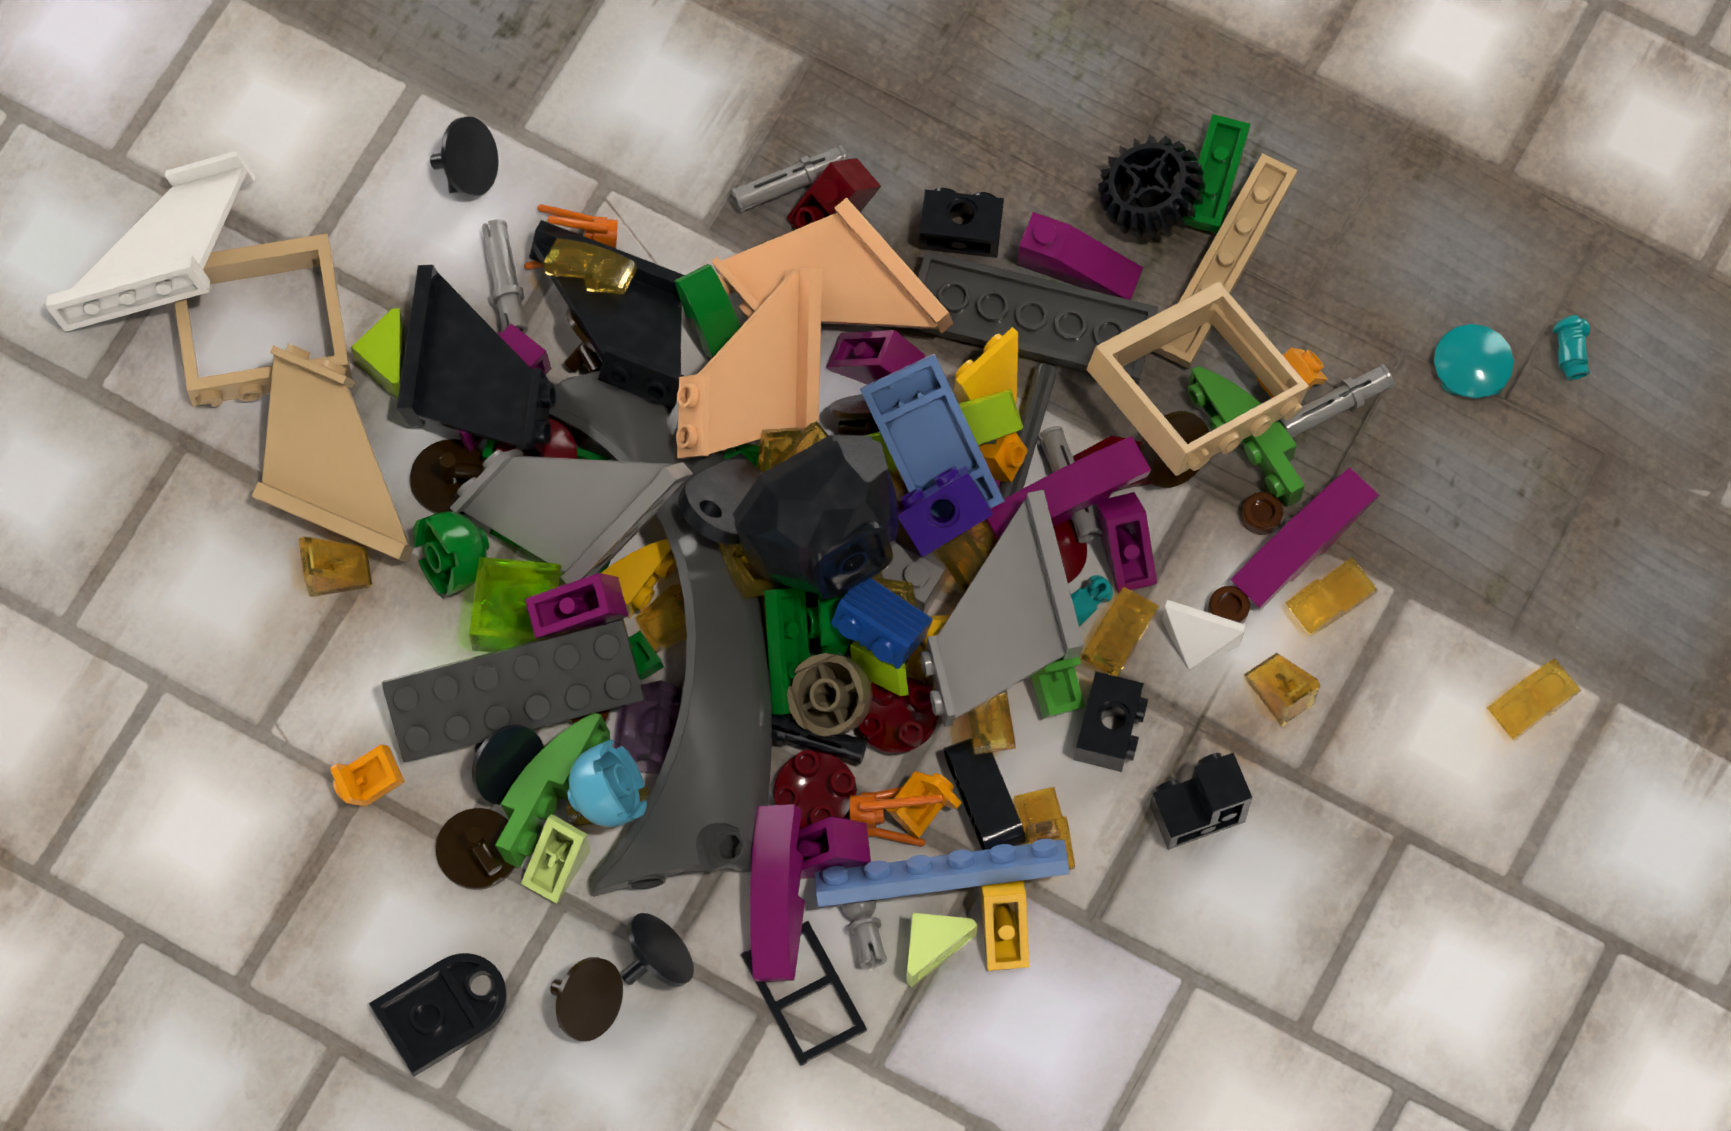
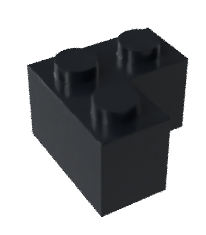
[1150,752,1253,850]

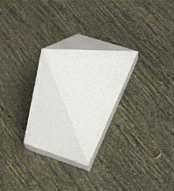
[1162,600,1246,670]

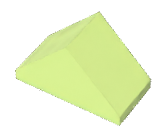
[521,814,590,904]
[906,913,978,988]

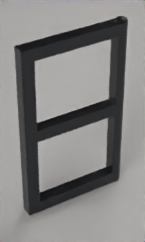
[741,921,867,1066]

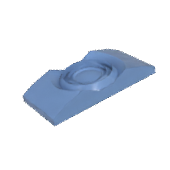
[860,353,1004,517]

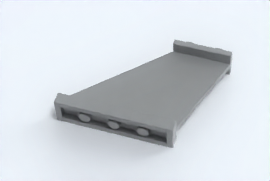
[450,448,693,584]
[920,490,1084,727]

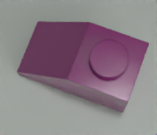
[826,330,926,385]
[1095,492,1157,593]
[525,573,629,639]
[796,816,871,879]

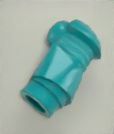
[1552,315,1590,381]
[1071,575,1113,627]

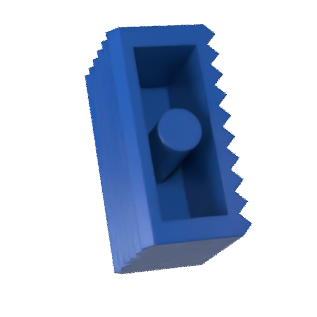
[831,578,933,668]

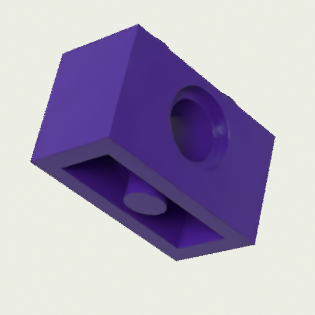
[897,466,994,557]

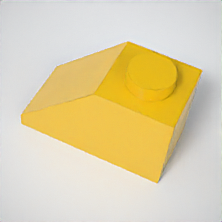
[980,880,1029,971]

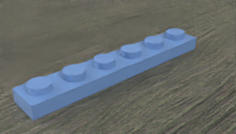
[815,839,1070,907]

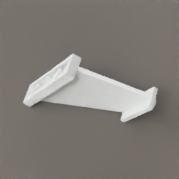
[46,151,255,332]

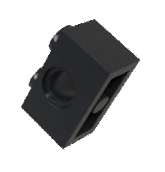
[919,188,1004,258]
[1074,671,1148,772]

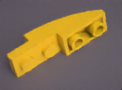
[601,538,677,619]

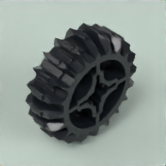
[1098,135,1206,240]

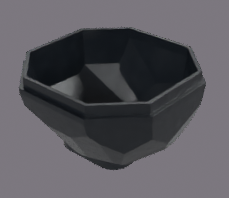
[732,435,898,599]

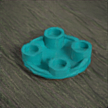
[1434,324,1514,399]

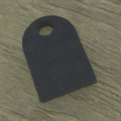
[678,453,762,545]
[369,953,507,1077]

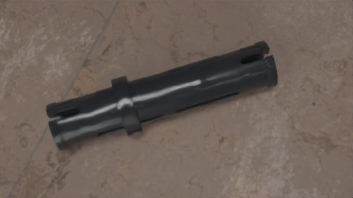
[771,712,868,765]

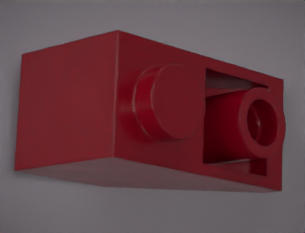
[787,158,881,229]

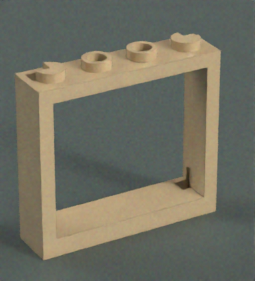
[174,233,352,407]
[1086,282,1309,476]

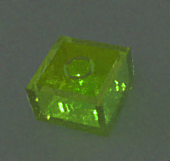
[469,557,564,652]

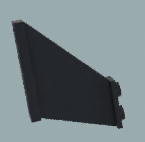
[529,220,684,409]
[397,265,556,457]

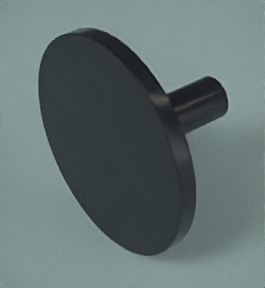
[430,116,499,196]
[472,724,544,805]
[621,913,694,987]

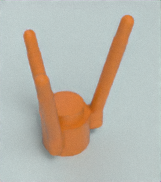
[524,204,618,270]
[850,786,943,847]

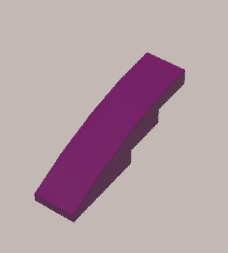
[985,436,1151,542]
[1231,467,1380,609]
[750,804,805,982]

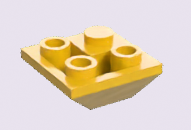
[953,327,1018,404]

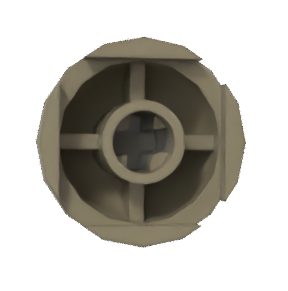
[787,653,873,737]

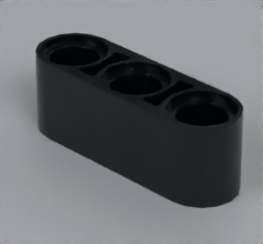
[943,734,1026,850]

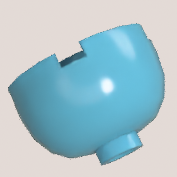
[568,739,647,827]

